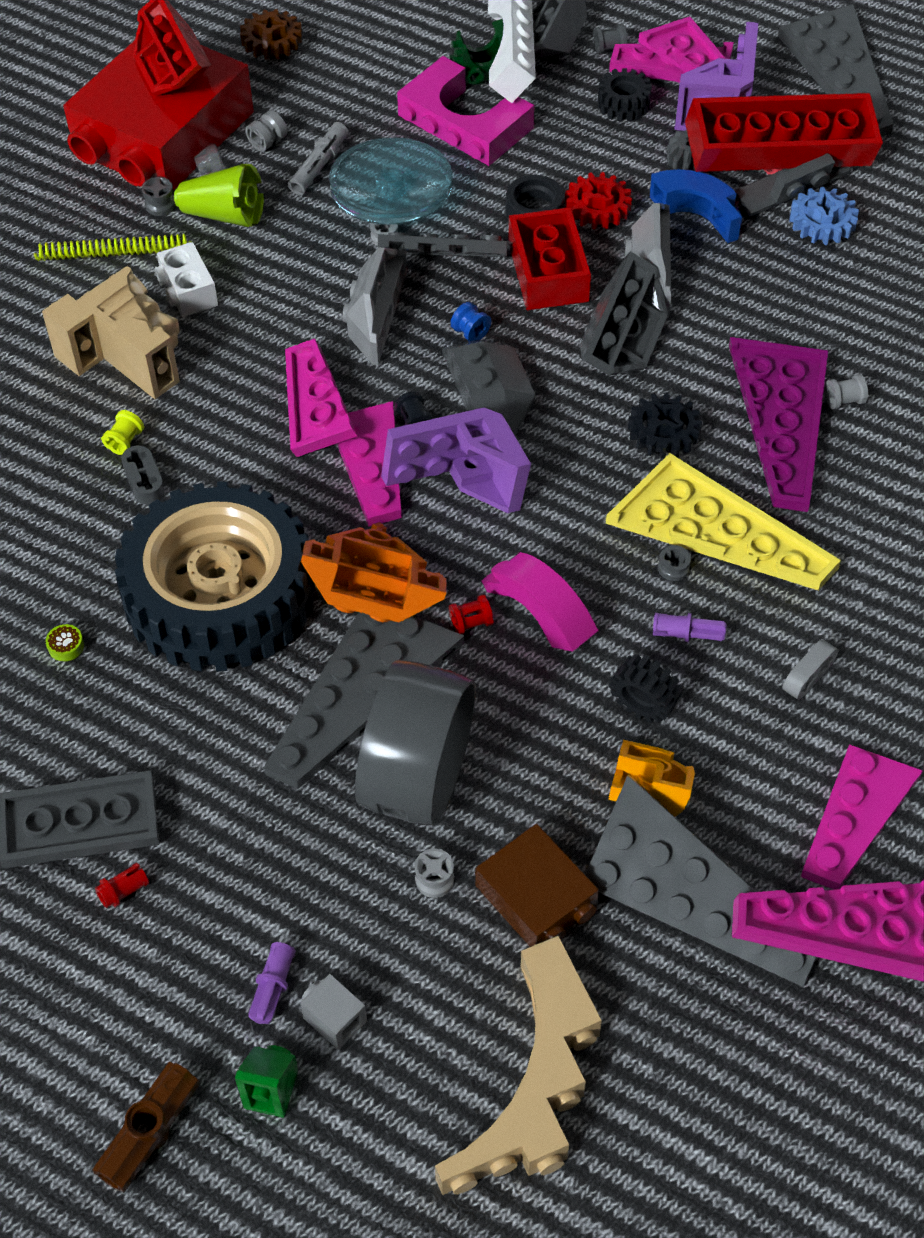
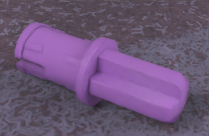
[653,612,727,642]
[248,942,296,1024]

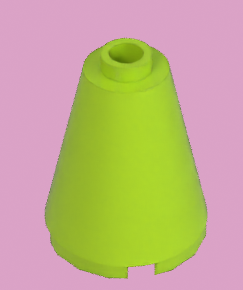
[174,164,264,227]

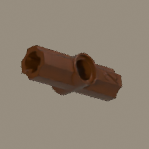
[92,1062,200,1193]

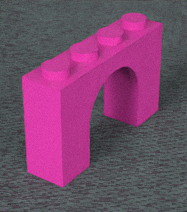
[397,56,534,166]

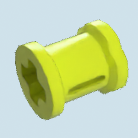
[101,410,144,455]

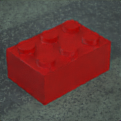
[508,207,591,310]

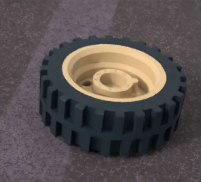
[115,482,315,672]

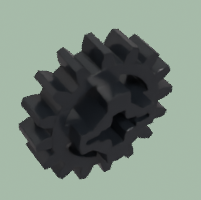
[628,392,702,459]

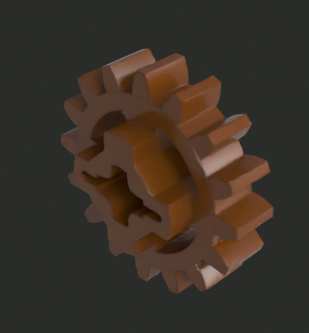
[240,9,302,60]

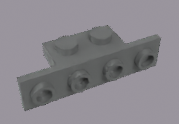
[735,153,851,217]

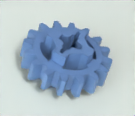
[789,187,859,245]

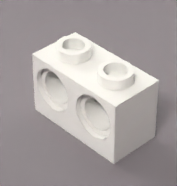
[155,242,218,317]

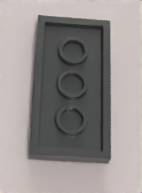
[0,770,159,869]

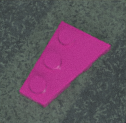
[639,16,726,72]

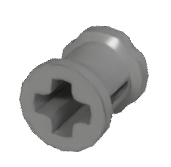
[825,374,868,409]

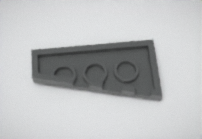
[378,233,507,257]

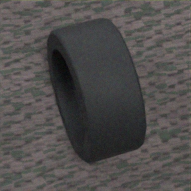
[505,175,564,220]

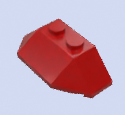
[134,0,211,96]

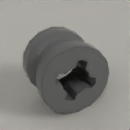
[142,177,176,216]

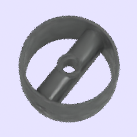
[355,660,476,826]

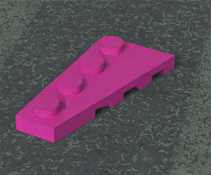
[609,42,734,83]
[285,338,357,457]
[337,401,402,527]
[801,745,923,890]

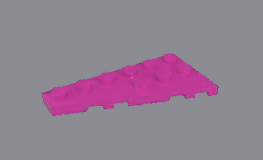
[732,880,924,982]

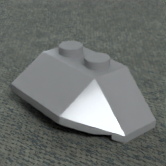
[624,203,672,318]
[342,247,407,365]

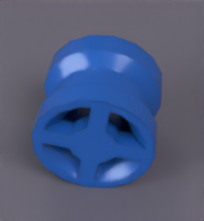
[451,302,491,342]

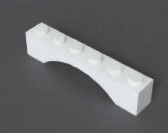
[488,0,536,103]

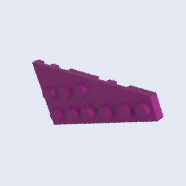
[729,337,828,512]

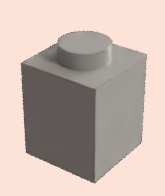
[300,974,367,1050]

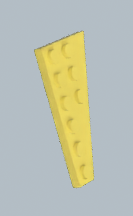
[606,453,841,591]

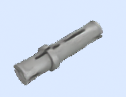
[288,122,349,195]

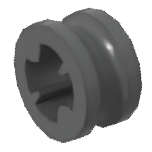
[658,545,691,581]

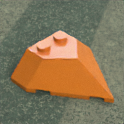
[301,522,446,623]

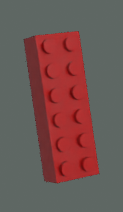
[685,93,883,172]

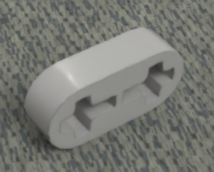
[782,639,839,700]

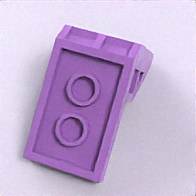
[675,22,758,131]
[381,408,531,513]

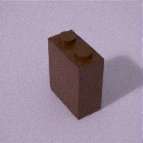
[475,823,599,947]

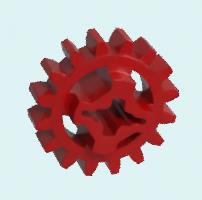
[565,172,632,229]

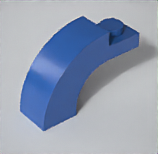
[650,169,742,243]

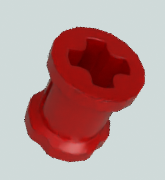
[449,594,494,634]

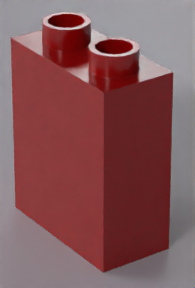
[63,40,254,191]

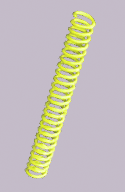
[34,234,192,261]

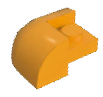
[608,740,695,817]

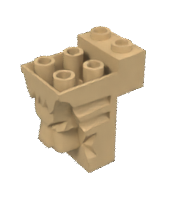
[42,266,180,399]

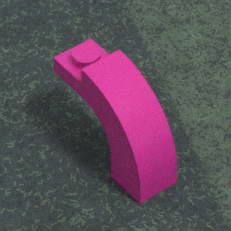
[481,552,598,652]

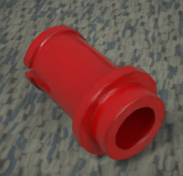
[95,863,149,908]

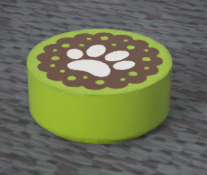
[46,624,84,661]

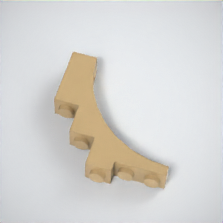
[435,936,602,1195]

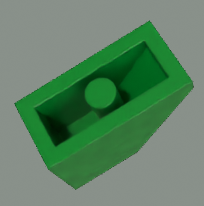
[235,1045,298,1118]

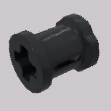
[395,391,433,425]

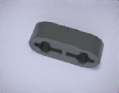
[121,445,165,505]

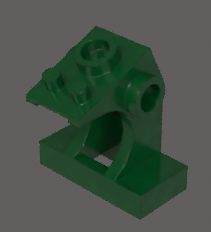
[450,18,504,85]

